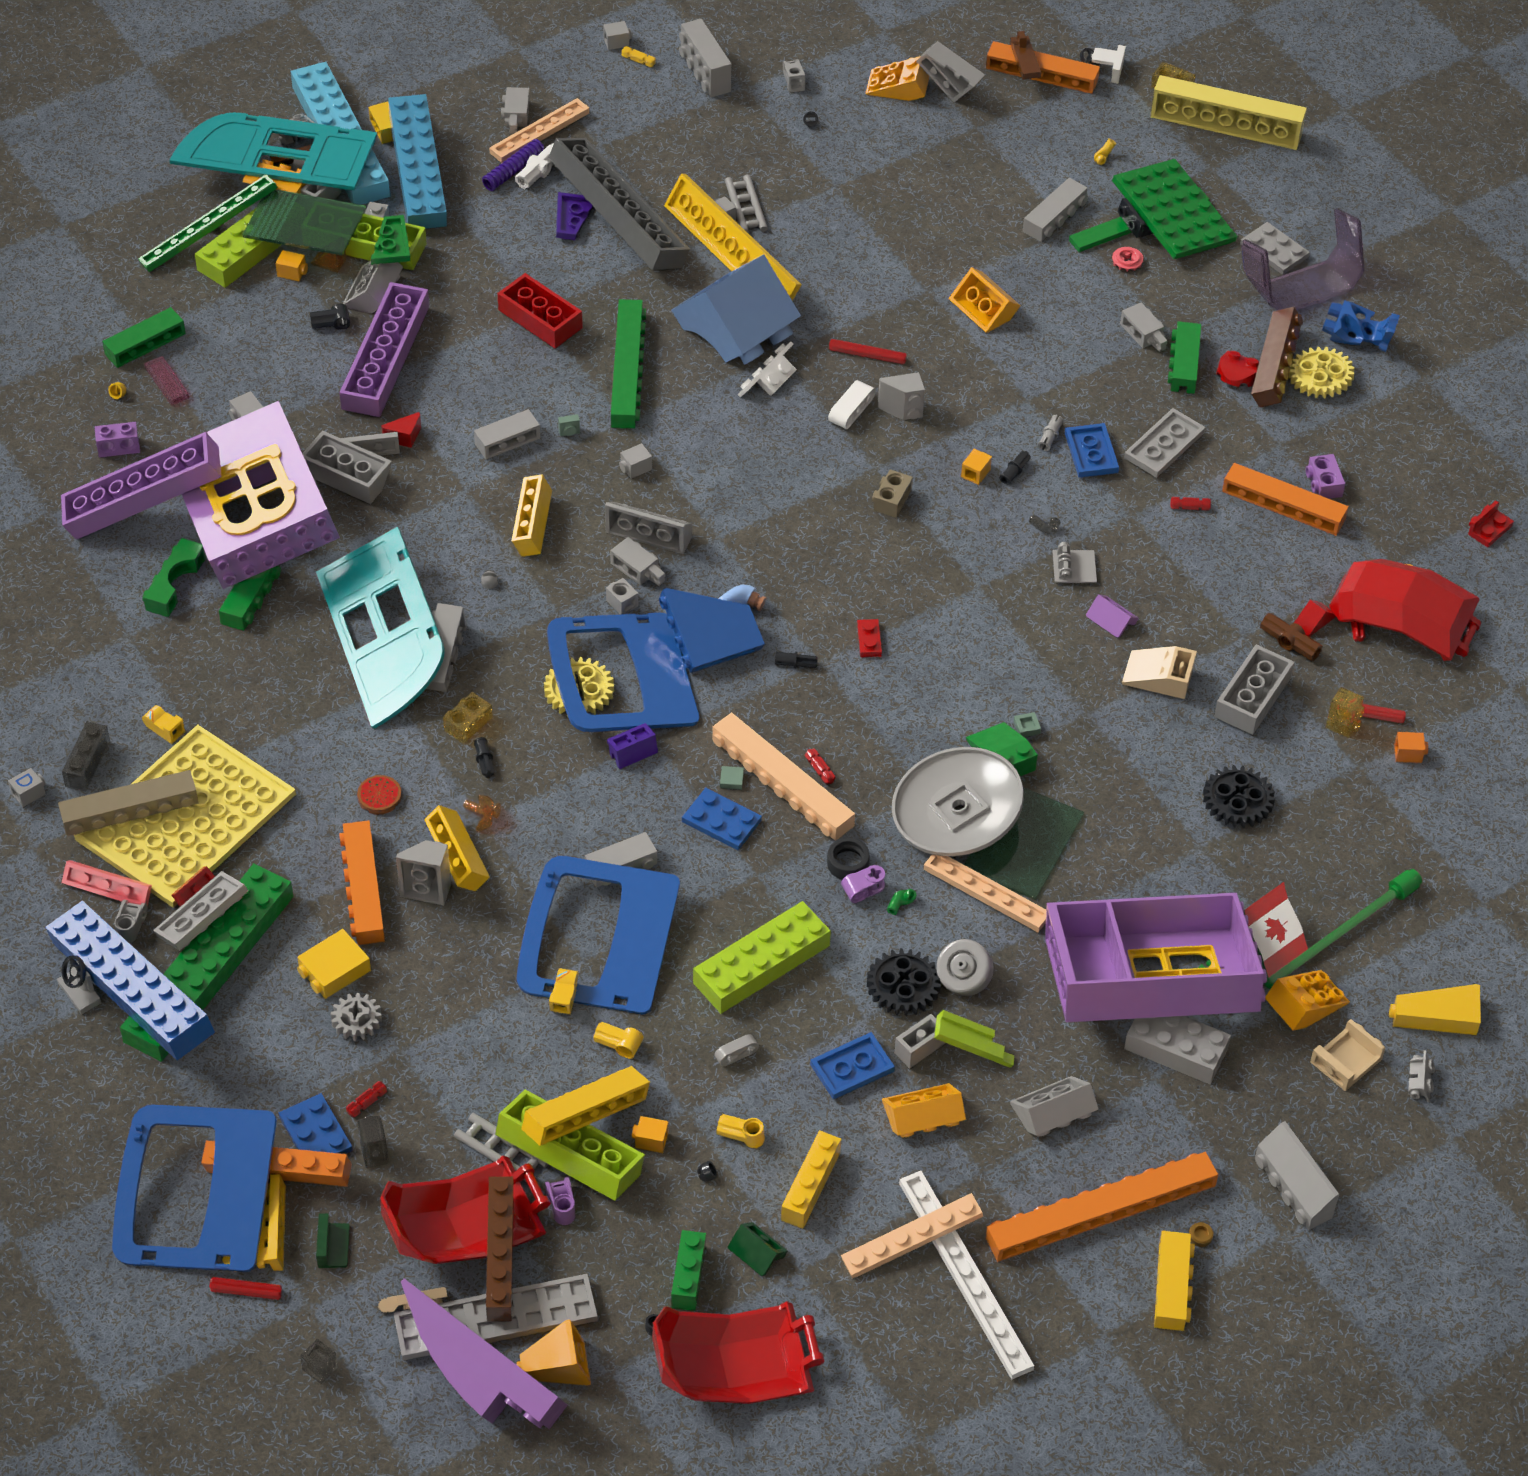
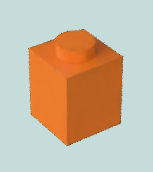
[1394,732,1428,763]

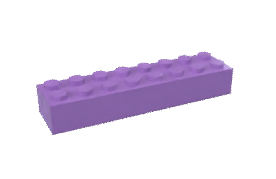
[339,282,429,417]
[61,432,221,540]

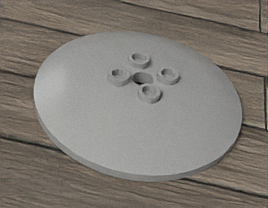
[892,747,1024,856]

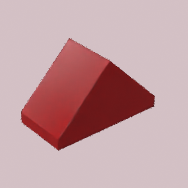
[381,412,421,448]
[1294,600,1336,637]

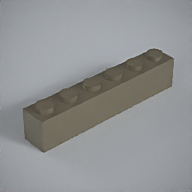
[58,770,199,836]

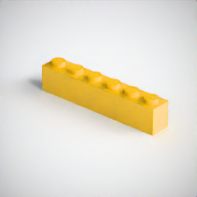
[521,1066,650,1146]

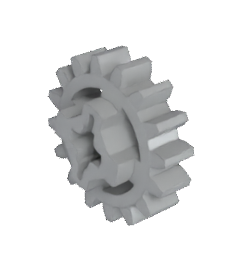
[331,993,382,1041]

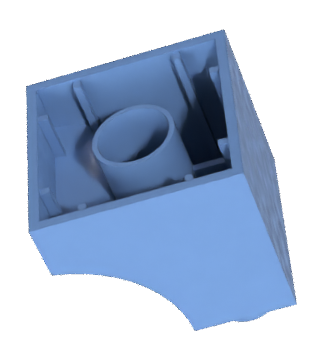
[671,254,801,365]

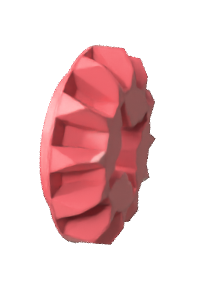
[1112,247,1143,271]

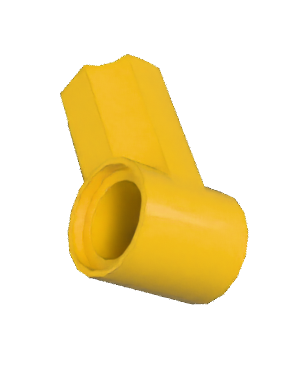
[593,1022,644,1059]
[716,1114,765,1148]

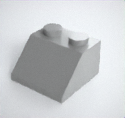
[878,372,925,420]

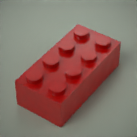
[497,273,583,349]

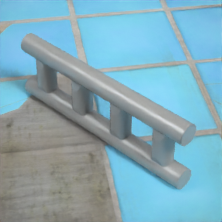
[725,174,768,233]
[454,1113,549,1181]

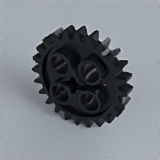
[1203,765,1275,828]
[866,948,941,1016]

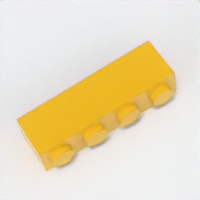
[512,474,552,556]
[424,805,490,891]
[781,1130,841,1229]
[1154,1231,1195,1331]

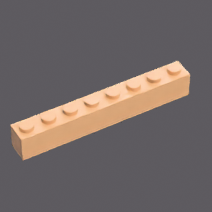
[712,712,855,841]

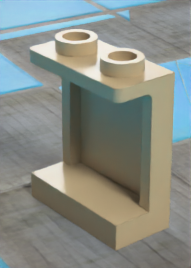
[1310,1019,1385,1091]

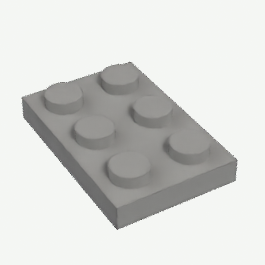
[1240,222,1310,275]

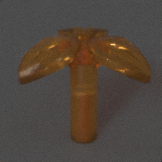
[463,795,501,832]

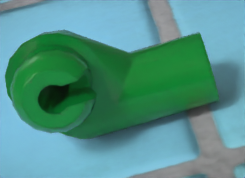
[887,889,917,915]

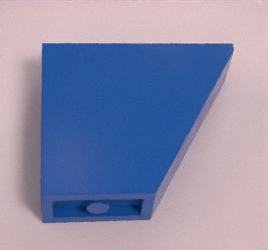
[659,588,765,673]

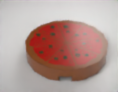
[357,775,402,815]

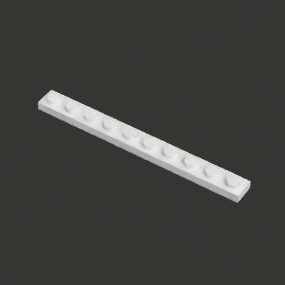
[899,1171,1034,1380]

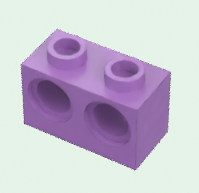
[95,422,140,457]
[1305,454,1345,499]

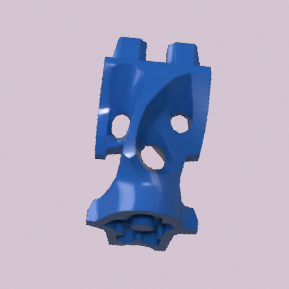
[1322,300,1400,352]

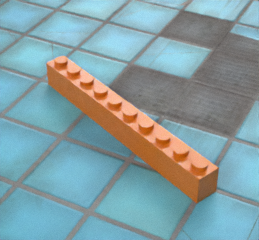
[986,1151,1218,1262]

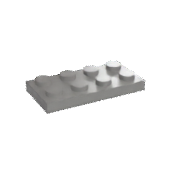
[1124,408,1206,478]
[153,871,248,951]

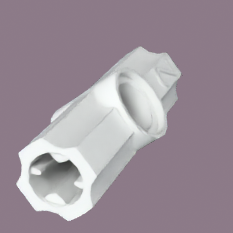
[515,143,554,189]

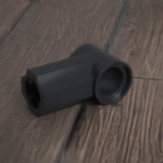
[310,304,351,330]

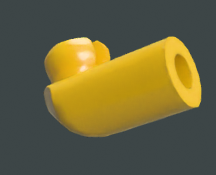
[1094,138,1116,165]

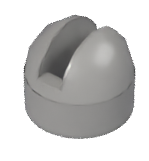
[481,571,498,589]

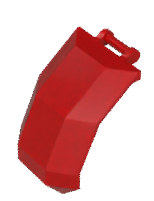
[1329,559,1481,661]
[380,1155,551,1264]
[652,1301,825,1404]

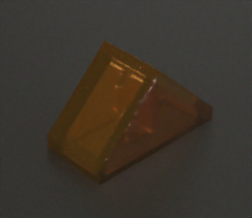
[311,238,346,273]

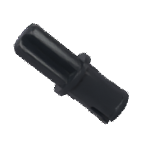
[999,451,1031,485]
[775,651,818,669]
[474,737,495,778]

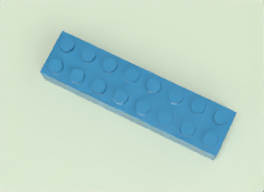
[388,94,447,229]

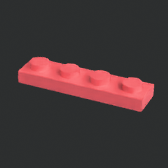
[62,860,152,906]

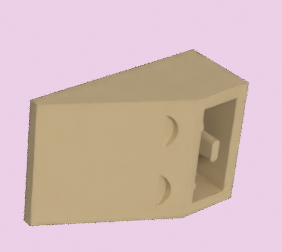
[1122,646,1197,699]

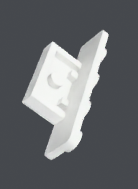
[738,342,797,397]

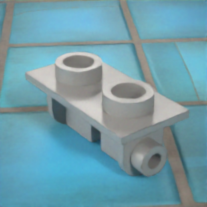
[1408,1050,1435,1102]

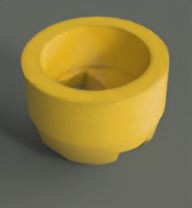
[108,382,127,399]

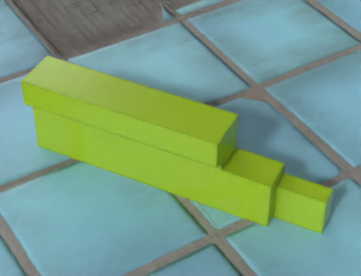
[934,1010,1014,1067]

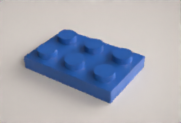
[1065,423,1119,478]
[682,787,762,851]
[810,1032,895,1100]
[278,1093,353,1154]

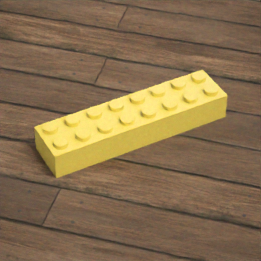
[1151,75,1307,150]

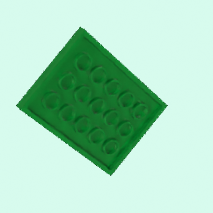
[1112,159,1238,259]

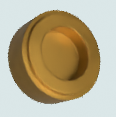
[1189,1222,1213,1247]

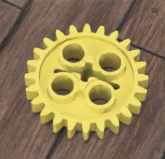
[1289,347,1354,398]
[544,657,614,716]

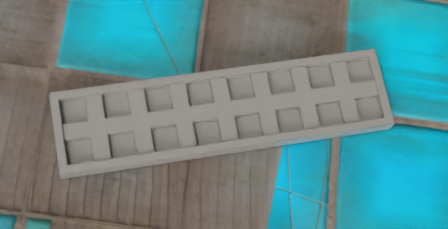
[393,1274,598,1361]

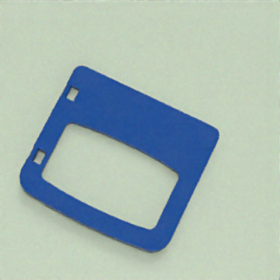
[547,613,699,732]
[516,856,680,1014]
[112,1105,277,1272]

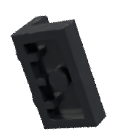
[1117,198,1153,238]

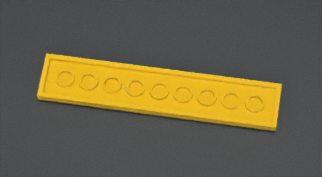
[664,174,802,301]

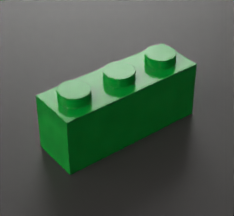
[671,1230,706,1311]

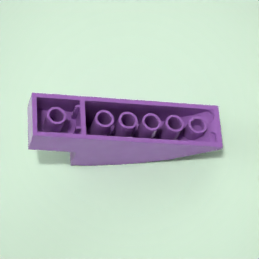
[401,1278,568,1429]

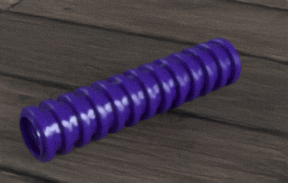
[482,139,545,191]

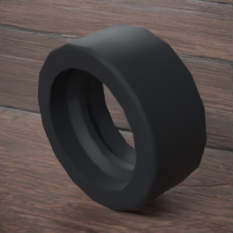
[827,837,870,880]

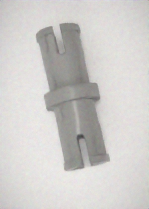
[1038,415,1064,451]

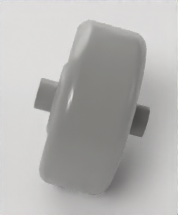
[937,939,994,996]

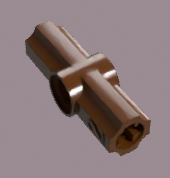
[1260,613,1323,661]

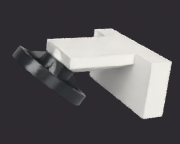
[1080,45,1126,83]

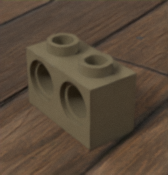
[872,470,913,518]

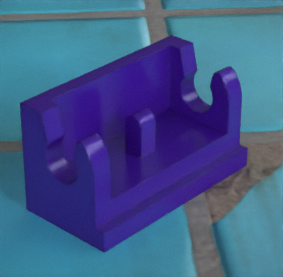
[607,723,658,769]

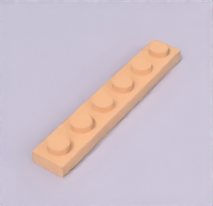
[489,98,589,163]
[924,854,1046,933]
[841,1193,983,1279]

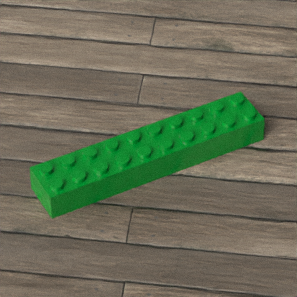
[120,863,294,1062]

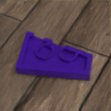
[556,192,593,240]

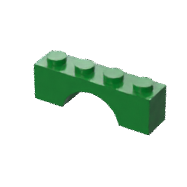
[142,538,206,618]

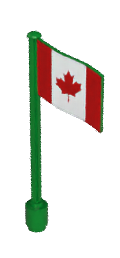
[1244,869,1422,989]

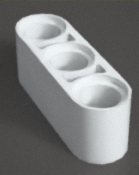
[828,380,876,429]

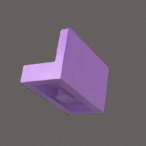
[1086,594,1139,638]

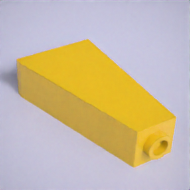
[1389,984,1481,1035]

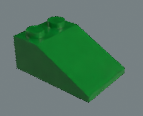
[966,722,1038,776]

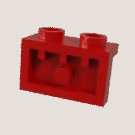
[1468,501,1514,547]

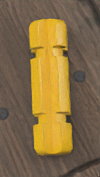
[621,46,656,68]

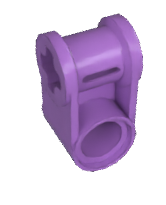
[841,865,885,903]
[545,1177,575,1225]

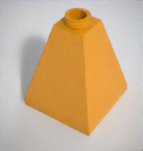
[517,1319,591,1385]

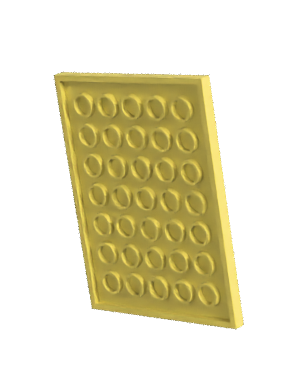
[74,725,296,908]

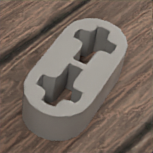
[715,1034,759,1067]

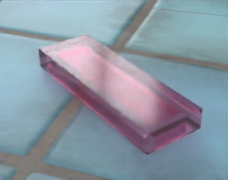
[144,356,189,405]

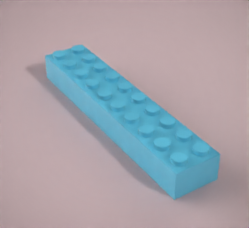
[291,62,390,207]

